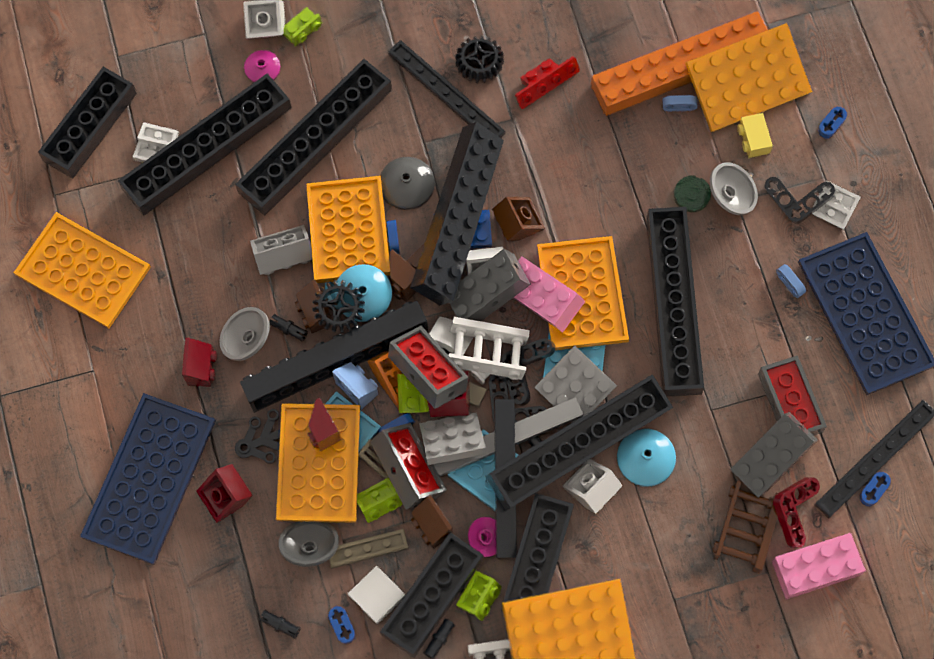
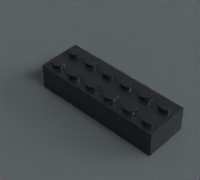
[38,66,137,179]
[501,493,574,612]
[380,532,483,658]

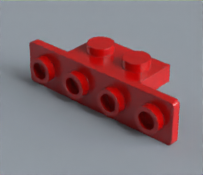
[515,56,580,109]

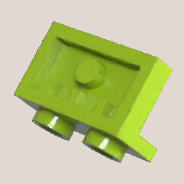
[283,7,322,46]
[397,374,429,413]
[357,478,402,523]
[456,571,502,621]

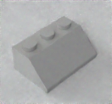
[250,225,312,275]

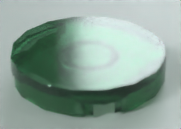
[674,175,711,212]

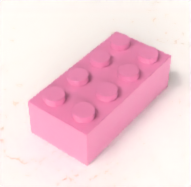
[513,256,585,332]
[772,533,866,599]

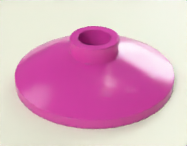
[244,50,281,82]
[468,517,496,557]

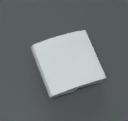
[133,122,179,162]
[812,181,860,230]
[429,317,474,356]
[348,566,405,624]

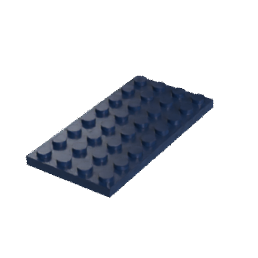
[798,232,934,396]
[80,393,216,565]

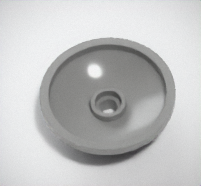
[710,162,758,215]
[220,307,270,361]

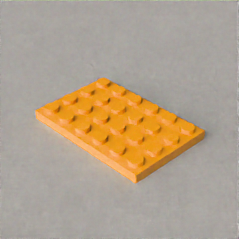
[685,23,812,132]
[306,176,390,283]
[13,212,151,329]
[537,236,629,351]
[276,404,360,523]
[502,579,635,659]

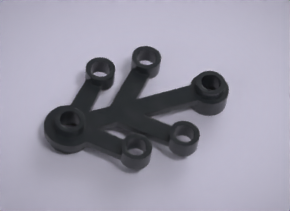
[235,409,280,464]

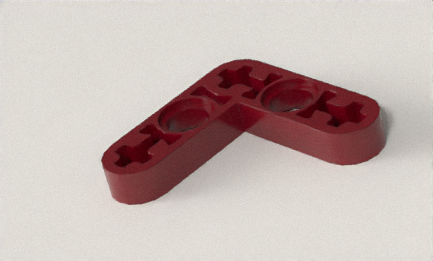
[773,477,820,548]

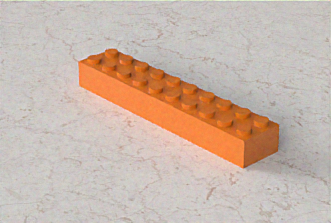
[591,11,768,116]

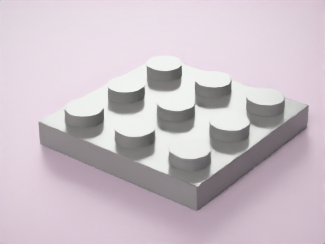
[534,346,617,423]
[419,412,487,465]

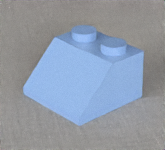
[332,362,378,410]

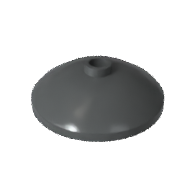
[380,157,435,210]
[279,522,339,567]

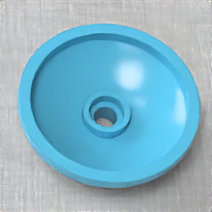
[334,264,392,322]
[617,429,676,487]

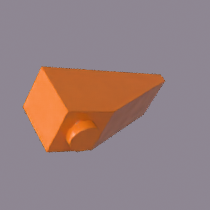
[367,352,402,410]

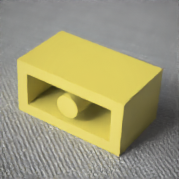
[737,113,773,158]

